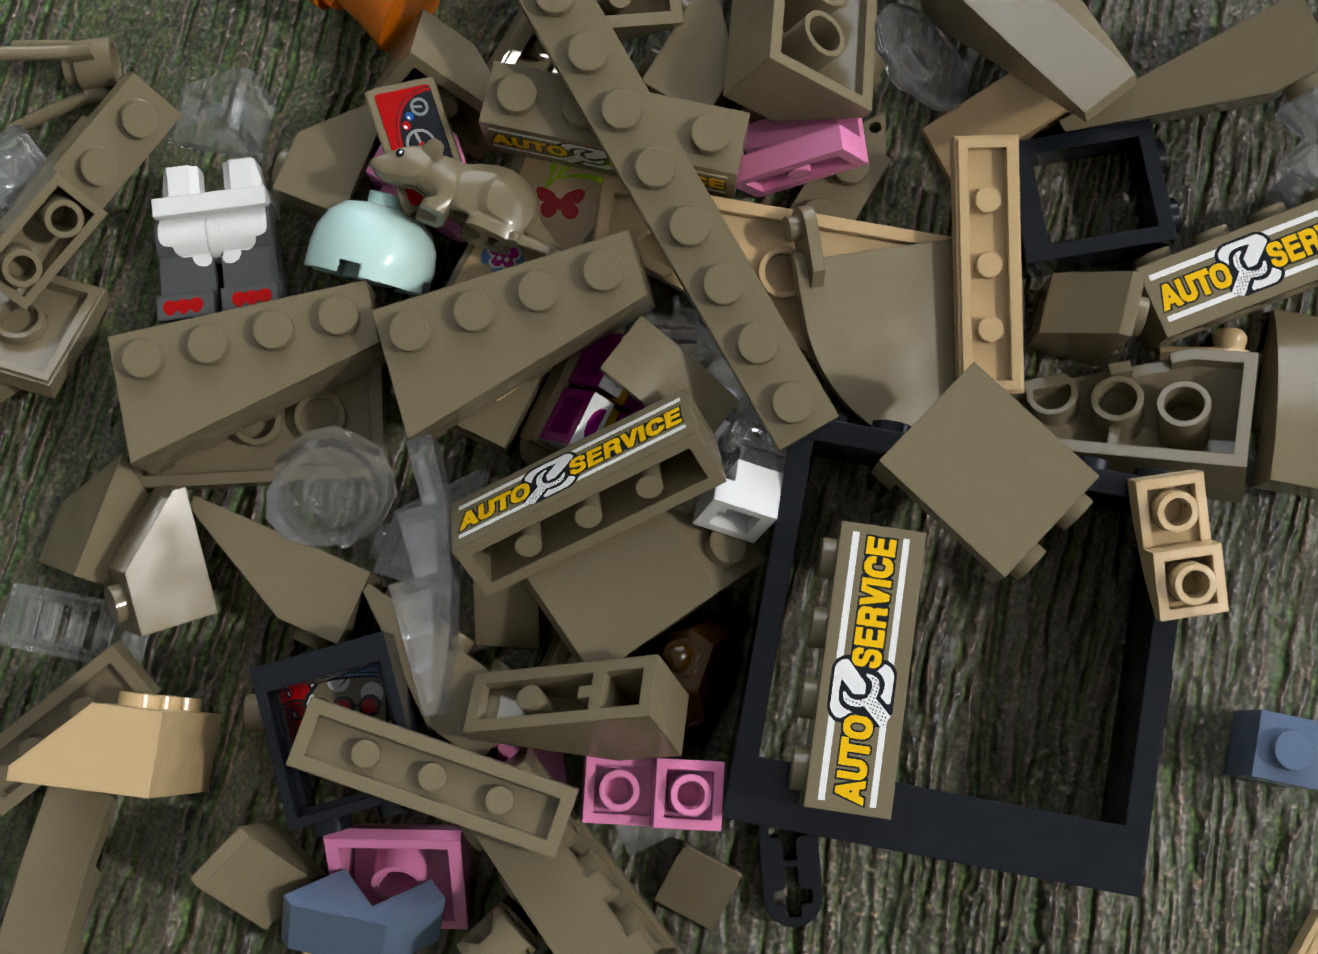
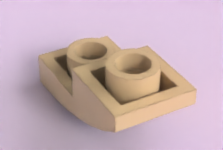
[1127,469,1229,622]

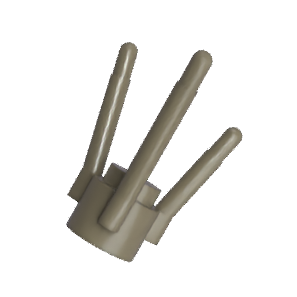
[0,36,122,136]

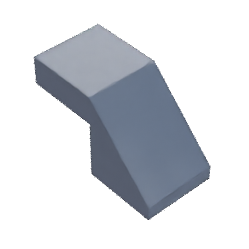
[281,868,445,954]

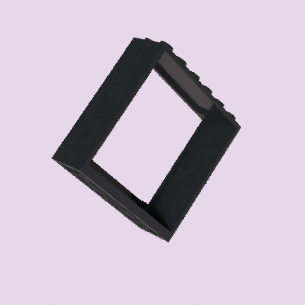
[722,411,1178,898]

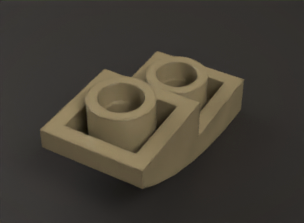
[598,316,739,434]

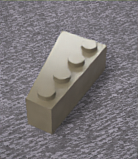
[372,230,656,444]
[108,280,386,476]
[460,747,684,954]

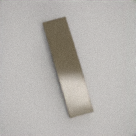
[0,786,118,954]

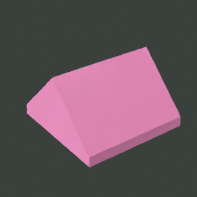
[323,823,473,929]

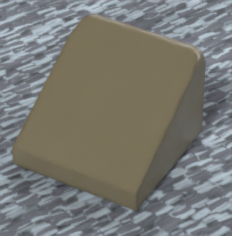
[654,840,743,931]

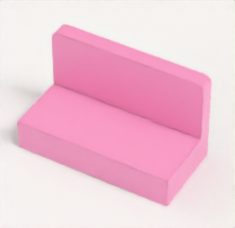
[736,118,869,198]

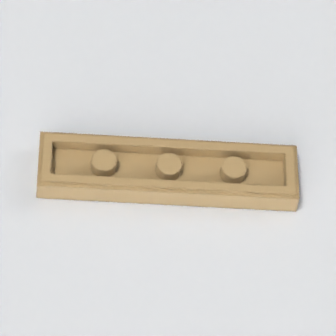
[950,134,1024,394]

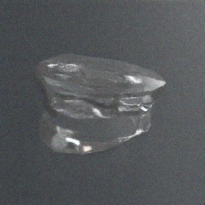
[265,425,398,549]

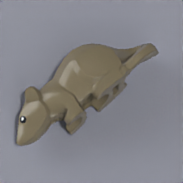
[370,138,563,257]

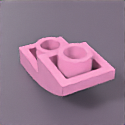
[580,756,725,831]

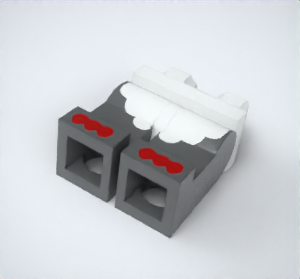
[151,157,291,324]

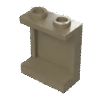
[871,362,1099,584]

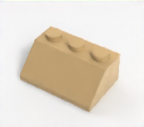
[6,691,221,799]

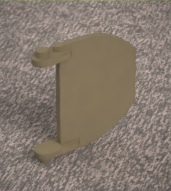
[782,205,1025,427]

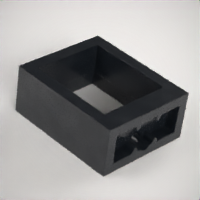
[1019,119,1181,280]
[249,631,419,838]

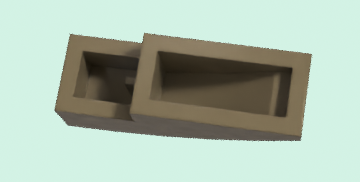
[1252,309,1318,500]

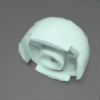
[304,190,437,297]

